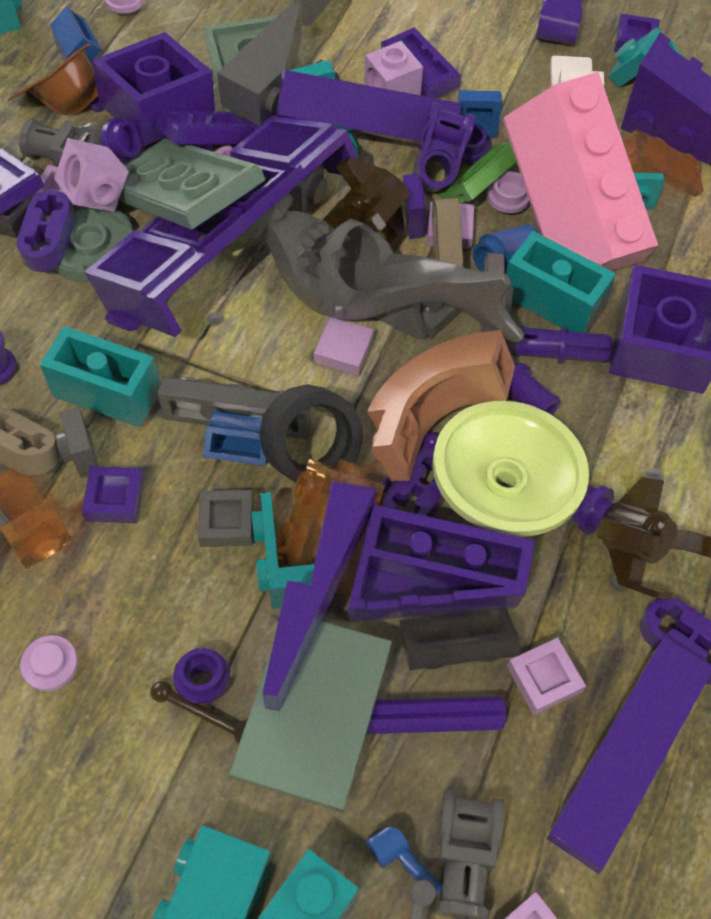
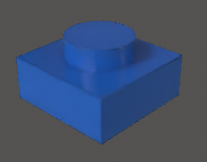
[457,90,502,137]

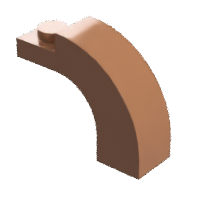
[367,330,515,482]

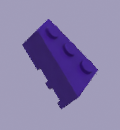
[620,32,711,165]
[348,504,535,622]

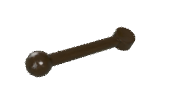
[150,681,247,745]

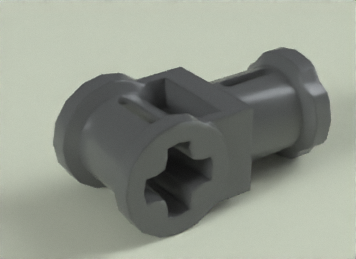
[19,119,103,167]
[434,790,504,919]

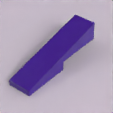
[276,70,461,145]
[262,481,376,711]
[546,636,711,874]

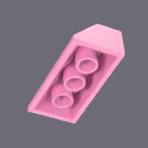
[503,72,658,271]

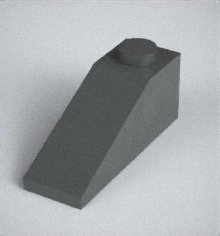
[217,1,302,126]

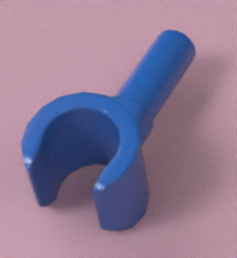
[366,827,443,896]

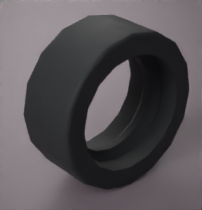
[259,384,363,487]

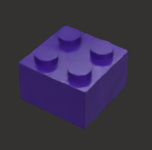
[92,32,215,146]
[608,264,711,394]

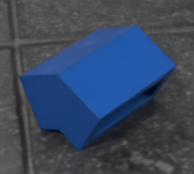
[50,6,102,66]
[203,411,269,466]

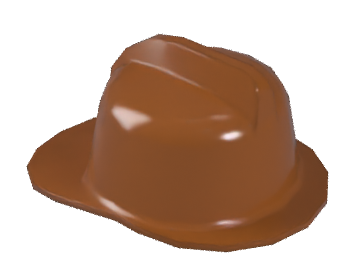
[8,43,98,115]

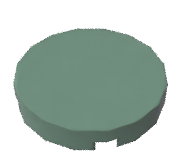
[44,207,133,283]

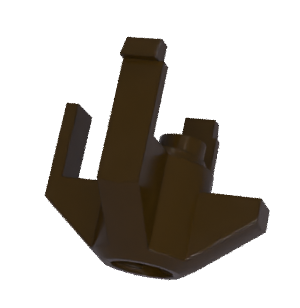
[323,157,410,250]
[597,477,711,600]

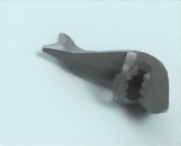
[267,211,524,342]

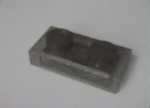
[399,607,519,670]

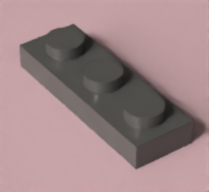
[157,377,311,440]

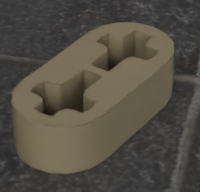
[432,198,463,267]
[0,408,59,475]

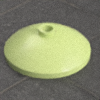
[433,401,589,537]

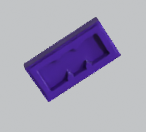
[381,27,461,98]
[155,111,253,149]

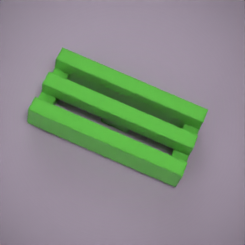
[439,141,516,204]

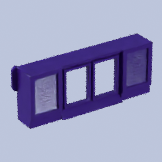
[84,115,358,337]

